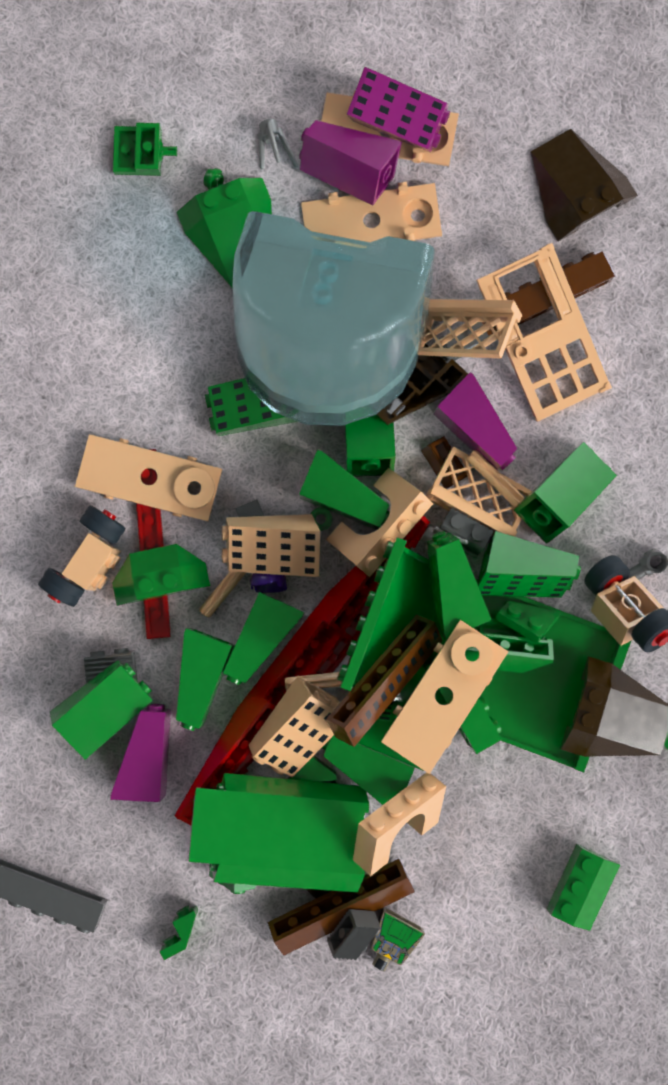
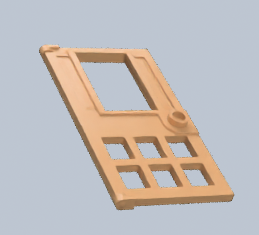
[476,243,612,422]

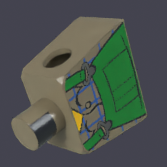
[370,907,425,971]

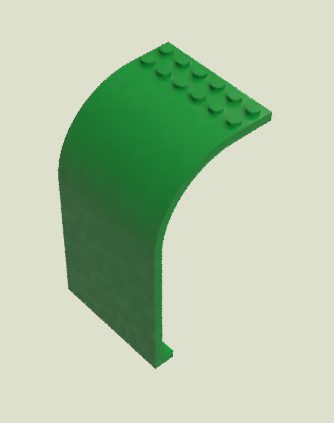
[337,537,632,773]

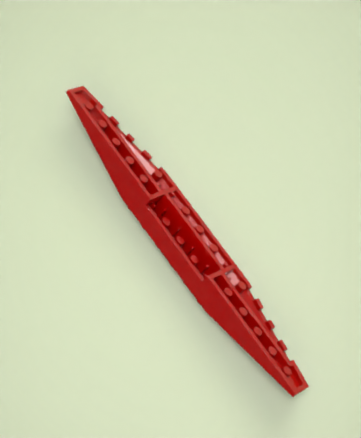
[174,515,430,825]

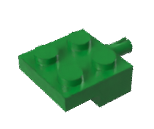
[113,123,178,176]

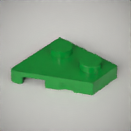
[496,600,560,643]

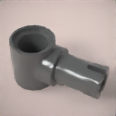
[628,549,668,580]

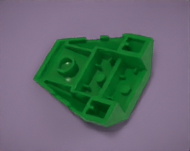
[176,178,274,289]

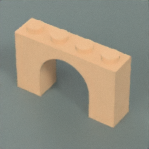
[326,468,433,577]
[353,772,446,876]

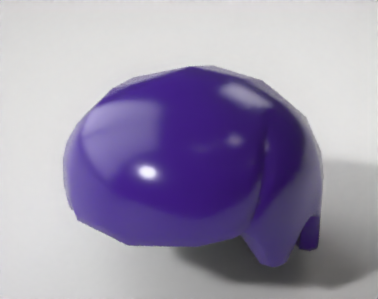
[250,573,287,593]

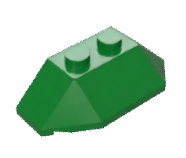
[112,544,211,606]
[465,618,554,673]

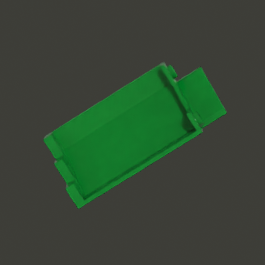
[188,773,369,892]

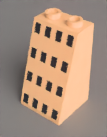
[222,514,320,577]
[248,676,340,777]

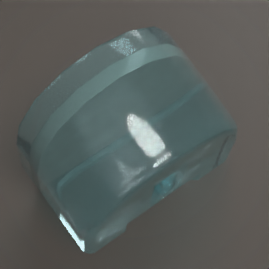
[233,211,435,426]

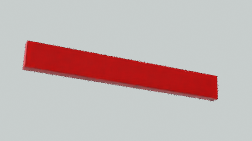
[136,449,171,639]

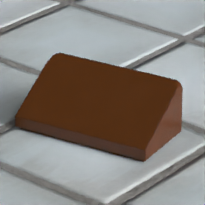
[421,436,468,489]

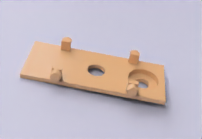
[321,91,459,166]
[301,182,442,255]
[75,434,223,522]
[381,620,508,774]

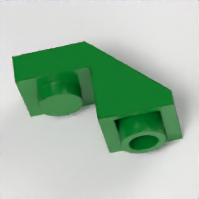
[160,905,198,960]

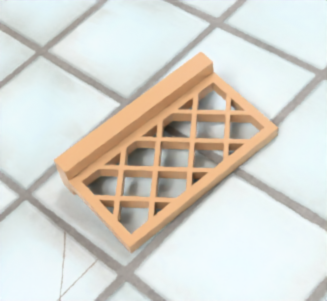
[414,299,522,359]
[426,446,532,537]

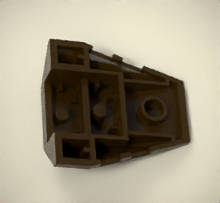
[531,129,638,242]
[365,336,468,425]
[560,656,668,757]

